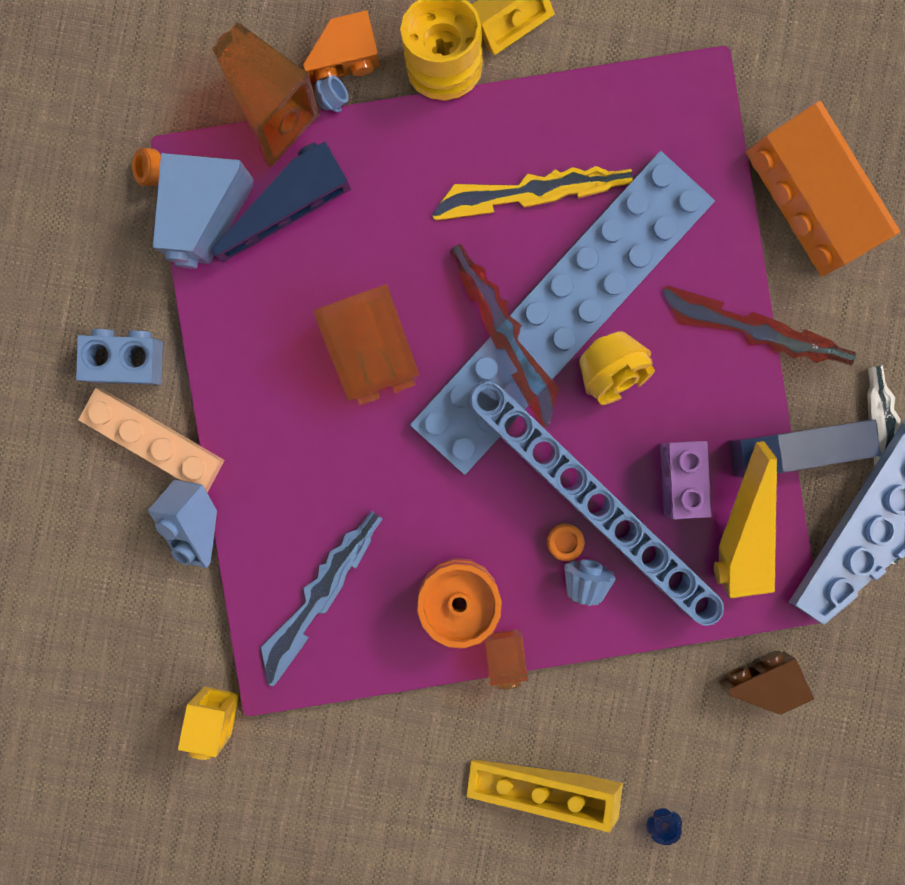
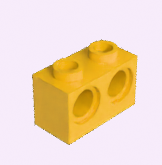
[178,687,240,760]

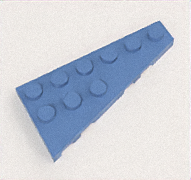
[789,419,905,625]

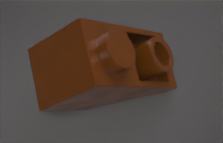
[719,651,814,715]

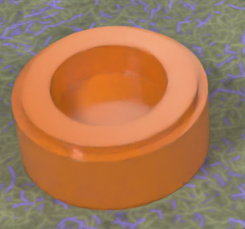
[132,147,161,186]
[546,523,585,561]

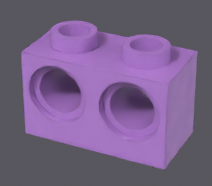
[660,441,711,519]

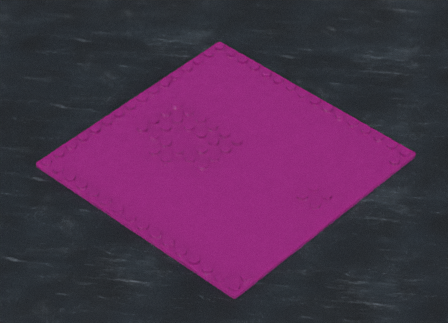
[151,46,819,716]

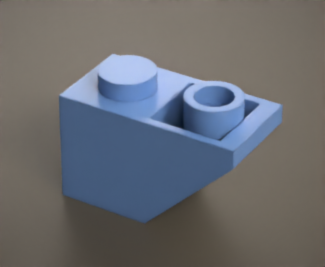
[148,480,217,568]

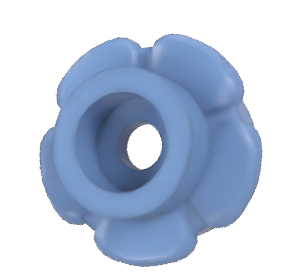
[315,75,349,113]

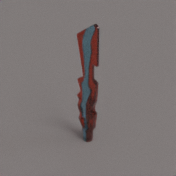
[449,244,559,428]
[663,286,856,366]

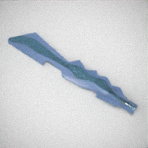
[261,510,383,686]

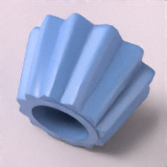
[564,559,615,606]

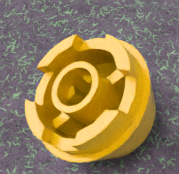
[579,331,655,405]

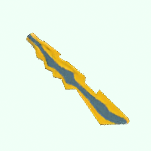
[433,166,633,221]

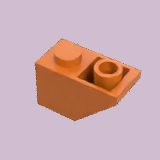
[303,10,380,84]

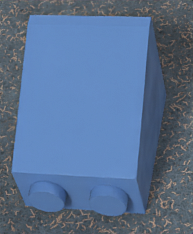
[153,153,254,269]

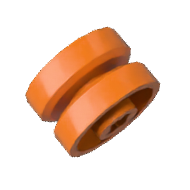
[417,558,502,648]

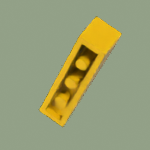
[714,441,777,598]
[467,759,623,833]

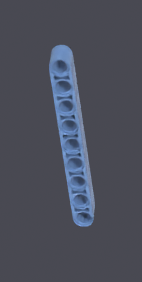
[468,382,724,626]

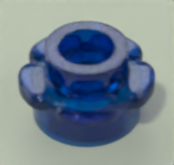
[646,808,682,845]

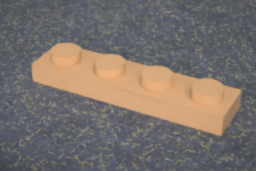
[78,388,225,492]

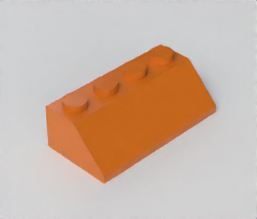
[745,100,901,277]

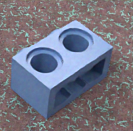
[76,329,163,385]

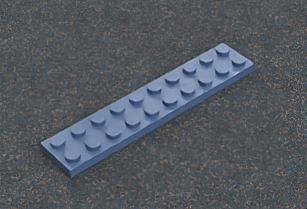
[410,151,715,475]

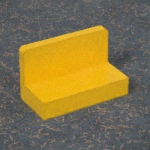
[472,0,555,55]

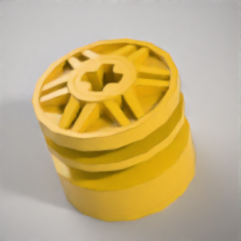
[400,0,483,101]

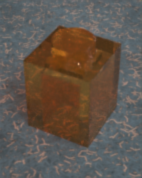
[484,629,528,690]

